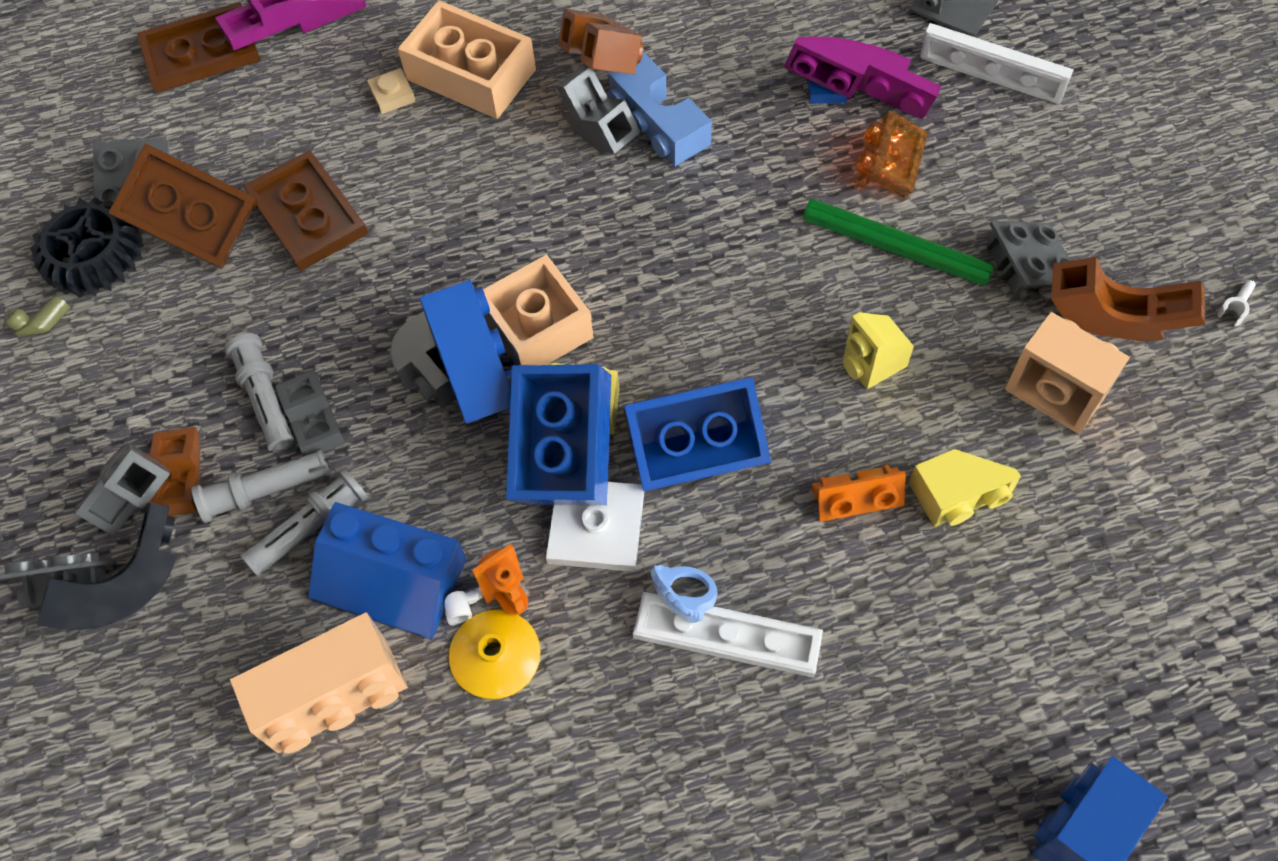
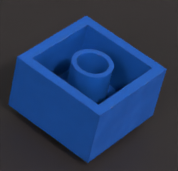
[1032,756,1168,861]

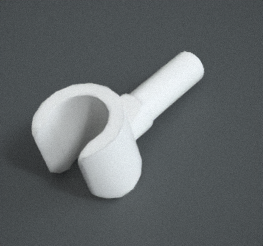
[1217,280,1256,326]
[444,587,483,626]

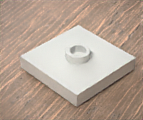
[546,482,645,572]

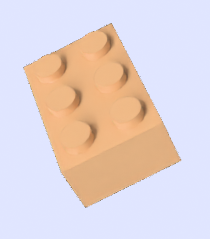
[398,0,536,119]
[230,612,408,753]

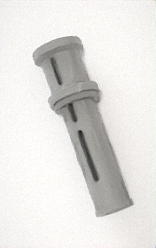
[224,333,295,453]
[192,450,330,523]
[240,468,368,577]

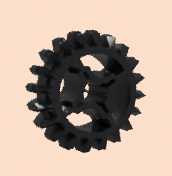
[30,196,144,298]

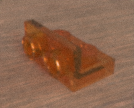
[854,111,928,198]

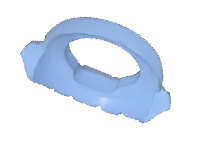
[650,565,718,623]

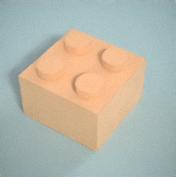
[483,254,594,365]
[1005,312,1130,435]

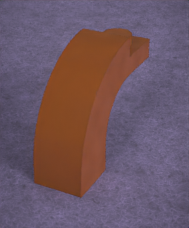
[1051,256,1205,341]

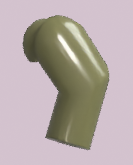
[4,295,70,337]

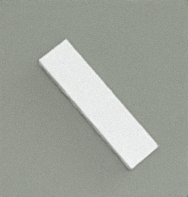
[920,23,1074,104]
[633,592,823,678]

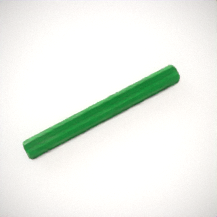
[803,199,994,286]

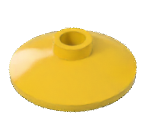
[449,610,540,700]

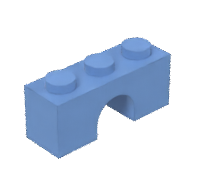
[607,52,712,166]

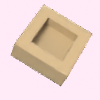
[367,68,416,114]

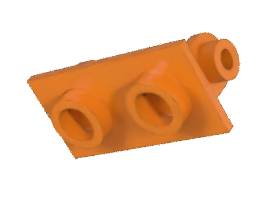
[811,464,906,522]
[472,543,528,616]

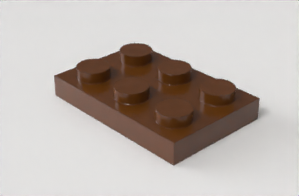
[137,2,261,93]
[109,143,257,269]
[243,150,369,272]

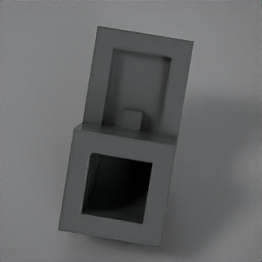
[556,65,641,154]
[391,311,456,409]
[74,443,170,536]

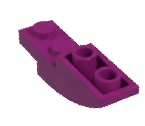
[215,0,366,51]
[783,36,941,119]

